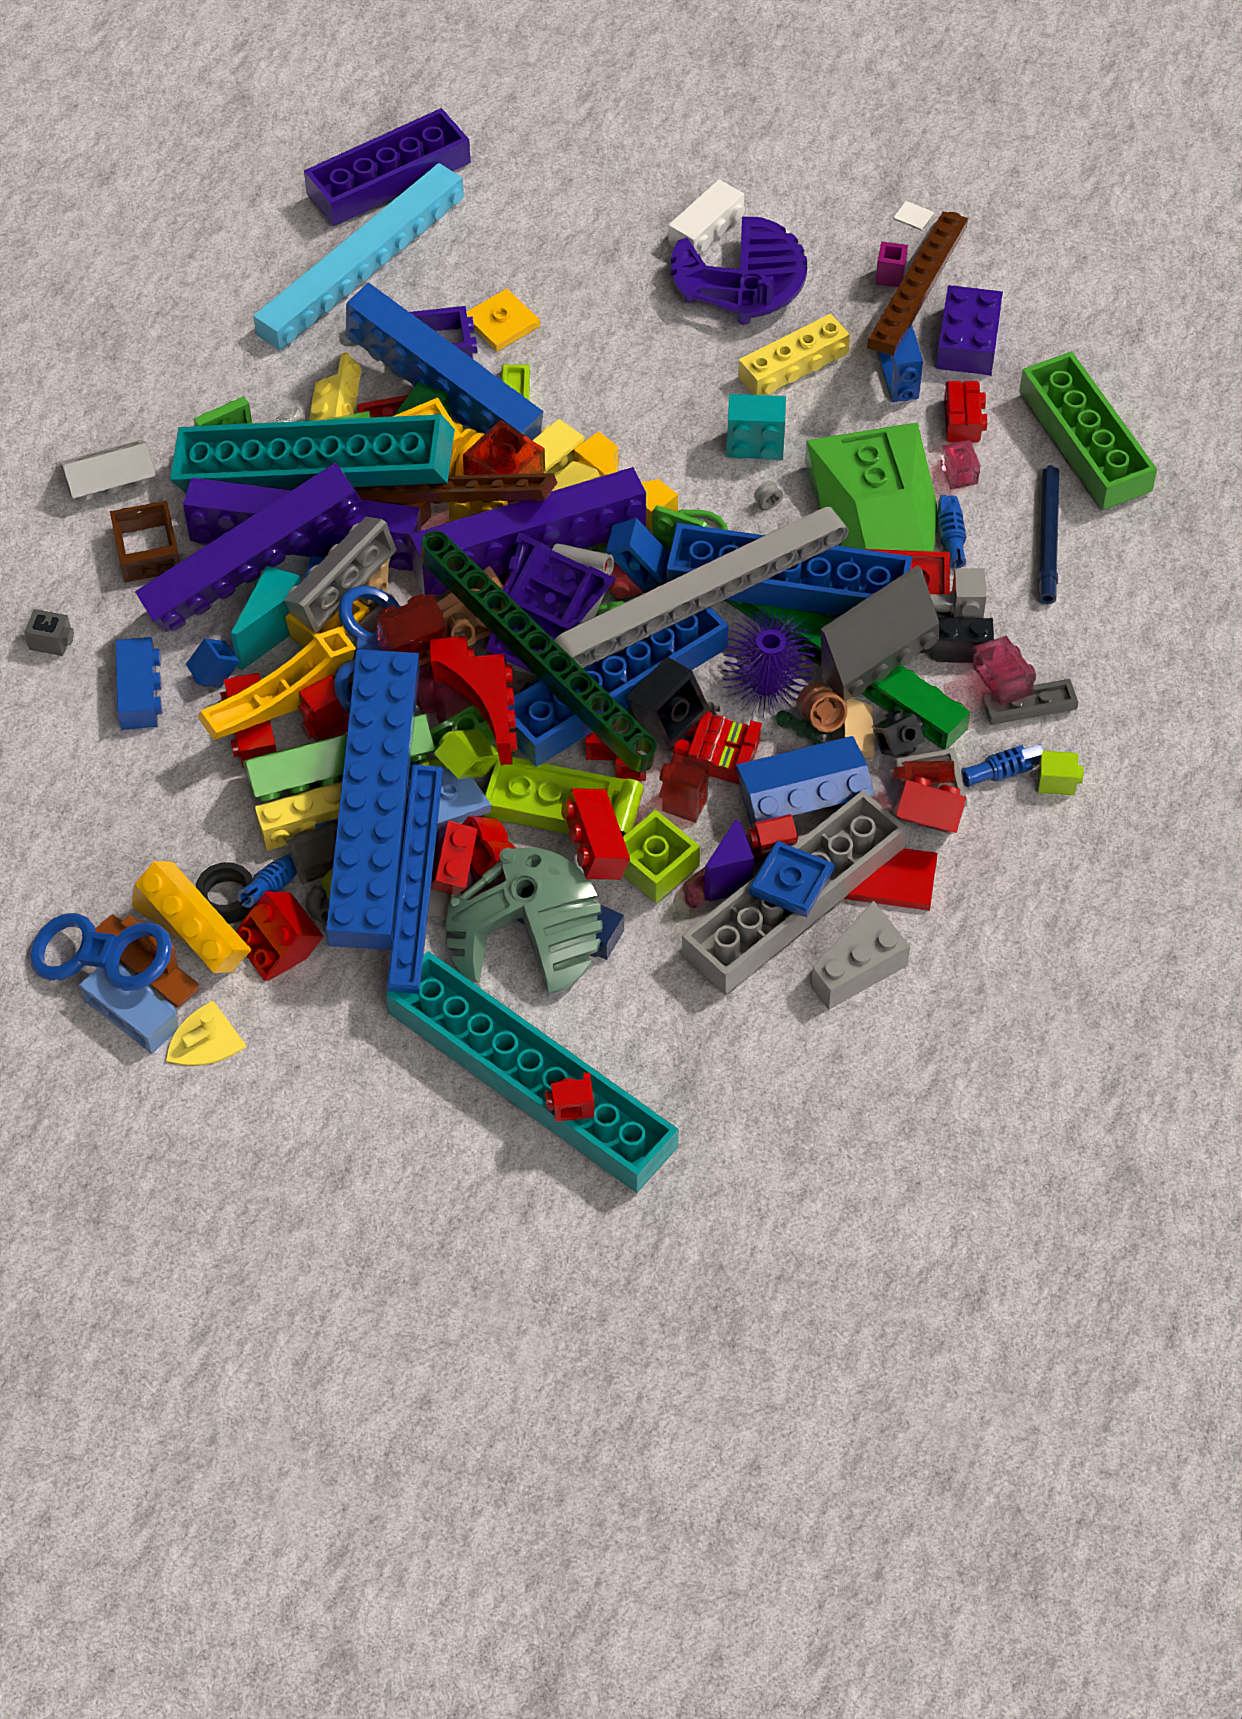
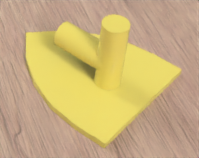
[166,1001,247,1066]

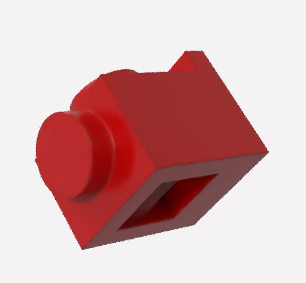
[545,1072,595,1122]

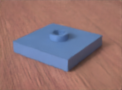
[408,769,491,831]

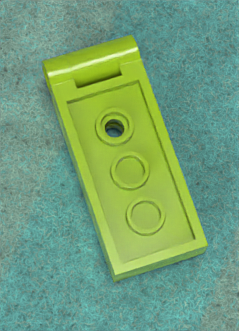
[484,757,644,836]

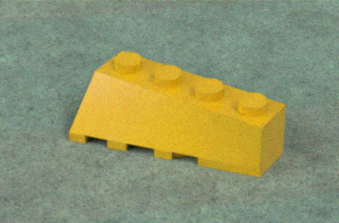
[131,861,251,973]

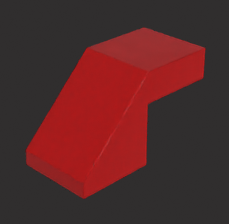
[586,733,646,781]

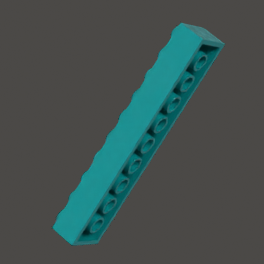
[170,414,455,493]
[386,951,679,1193]

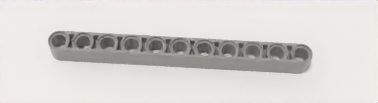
[554,507,849,668]

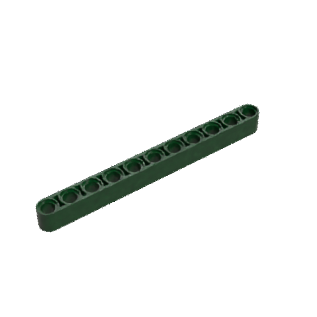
[421,530,657,772]

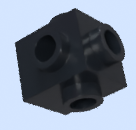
[871,709,925,757]

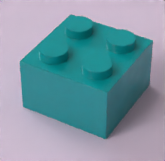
[726,394,786,460]

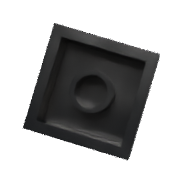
[626,656,710,750]

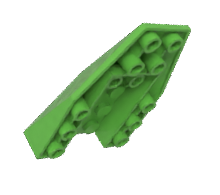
[805,422,937,551]

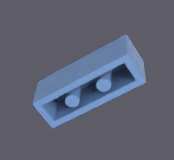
[79,965,179,1054]

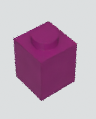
[875,241,908,287]

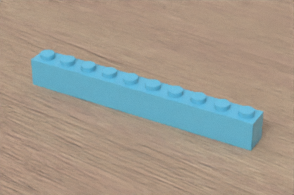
[253,163,464,350]

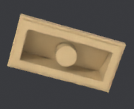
[843,698,875,758]

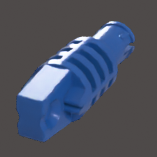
[937,495,967,568]
[961,744,1043,787]
[237,853,303,908]

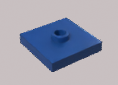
[749,840,834,918]

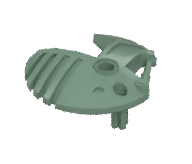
[446,847,603,995]

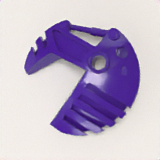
[671,216,808,325]

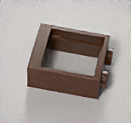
[110,500,180,583]

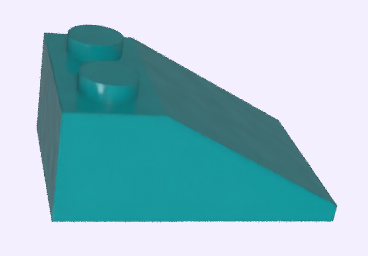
[231,566,301,670]

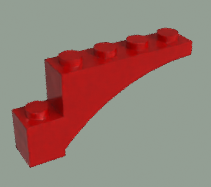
[430,636,518,765]

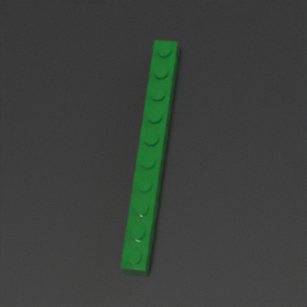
[724,599,970,750]

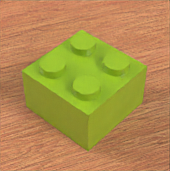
[623,809,700,903]

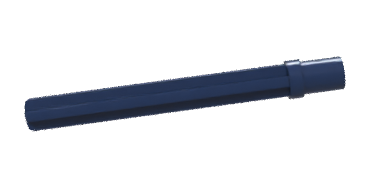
[1038,465,1060,604]

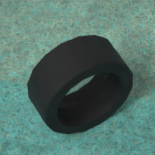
[196,862,256,924]

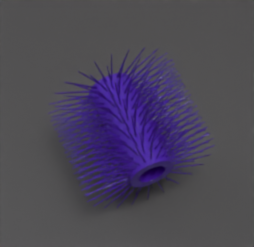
[722,608,816,718]

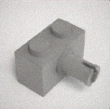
[930,568,987,618]

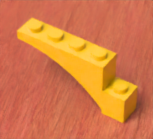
[198,627,356,740]

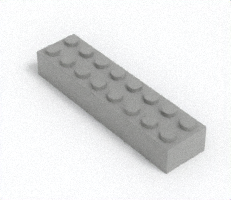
[682,790,907,995]

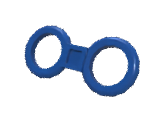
[333,585,405,714]
[30,913,172,991]

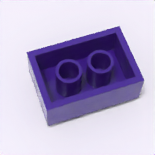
[936,285,1003,376]

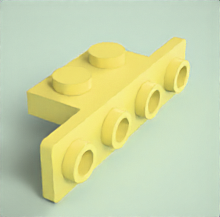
[309,352,361,421]

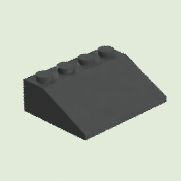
[821,565,939,701]

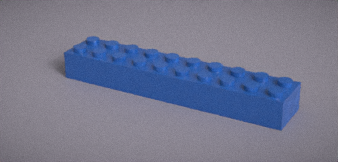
[326,649,419,950]

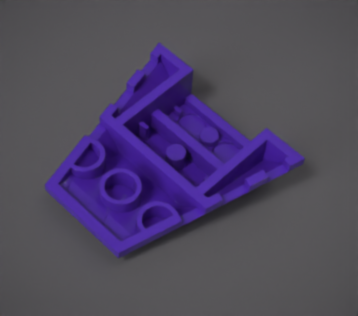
[486,532,616,675]

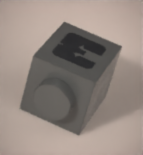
[24,609,74,656]

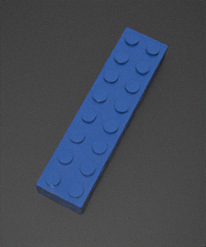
[346,282,543,458]
[667,523,912,616]
[509,607,729,767]

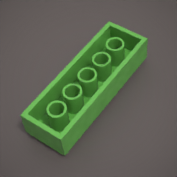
[1019,351,1157,510]
[242,714,435,802]

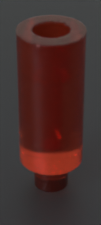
[893,761,955,783]

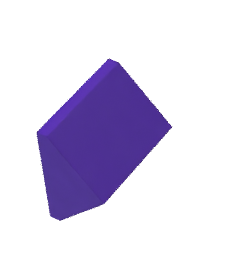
[704,820,754,902]

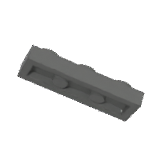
[982,679,1079,725]

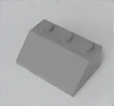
[59,440,156,502]

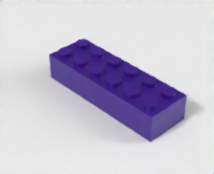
[304,108,471,226]

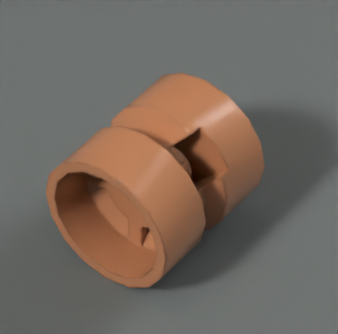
[797,682,847,732]

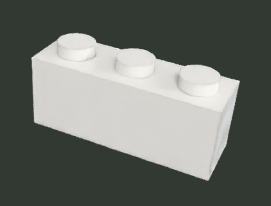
[668,179,745,254]

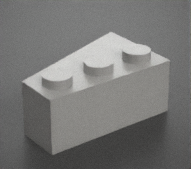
[811,901,910,1009]

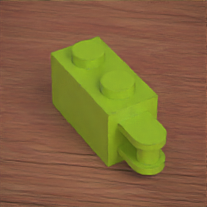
[434,729,499,779]

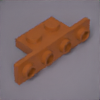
[95,914,200,1008]

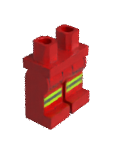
[673,712,762,785]

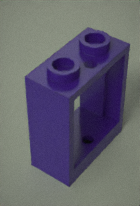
[410,306,478,359]

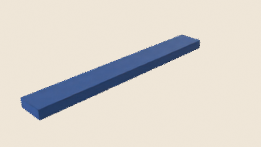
[387,764,443,994]

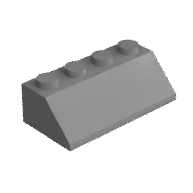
[284,517,397,634]

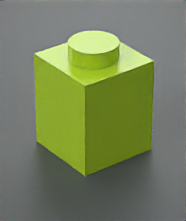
[1038,750,1084,795]

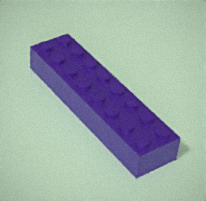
[135,462,364,632]
[410,467,646,597]
[183,477,422,571]

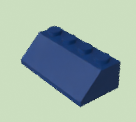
[735,736,874,824]

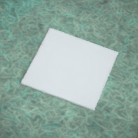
[894,201,934,229]

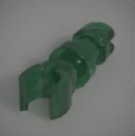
[775,711,832,745]

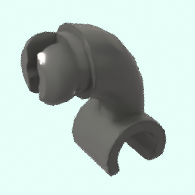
[305,886,329,931]

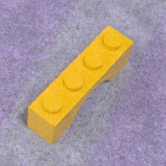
[574,431,678,530]

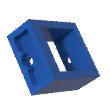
[877,314,923,402]

